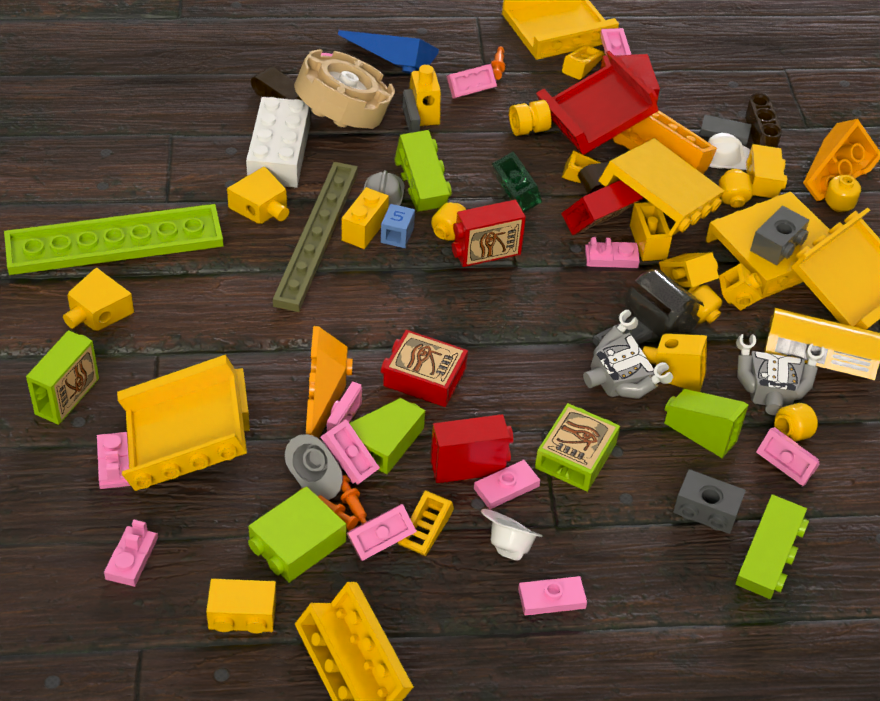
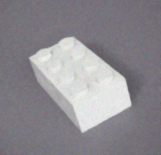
[246,97,310,188]

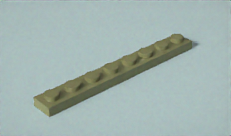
[273,162,358,312]

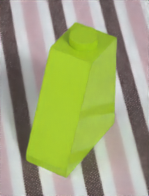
[664,389,748,458]
[349,398,425,474]

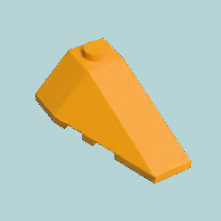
[803,119,880,201]
[306,326,353,439]

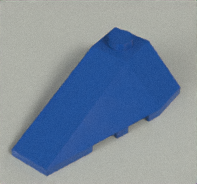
[338,30,439,74]

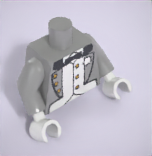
[583,310,673,399]
[736,334,825,415]

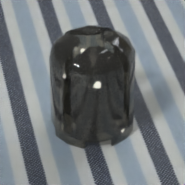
[625,269,704,338]

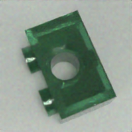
[492,151,542,213]

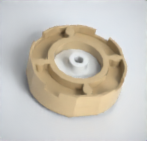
[294,50,395,129]

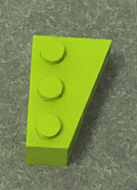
[394,130,451,212]
[736,494,809,599]

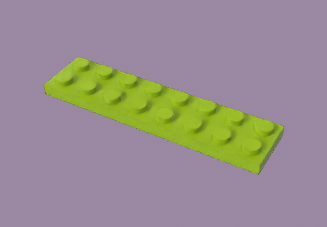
[4,204,223,275]

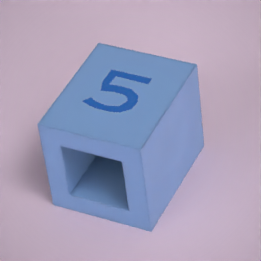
[381,204,415,248]

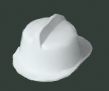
[708,133,750,170]
[481,509,543,561]

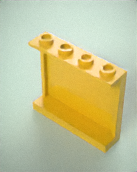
[502,0,619,60]
[599,138,725,236]
[705,192,830,299]
[791,208,880,330]
[117,355,247,491]

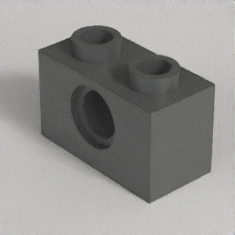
[750,206,809,265]
[673,469,746,534]

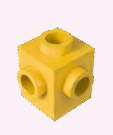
[719,263,763,311]

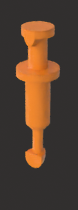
[491,46,505,80]
[340,475,367,524]
[299,488,358,531]

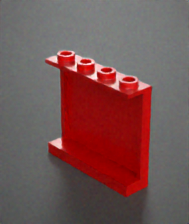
[536,51,659,155]

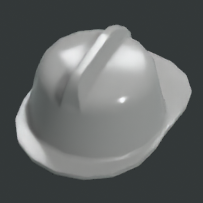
[363,170,405,208]
[284,434,343,500]

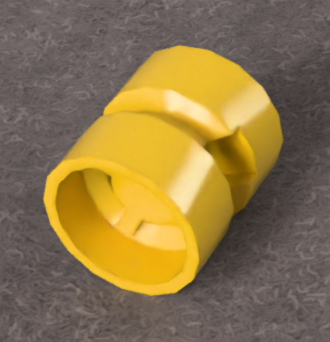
[509,100,552,136]

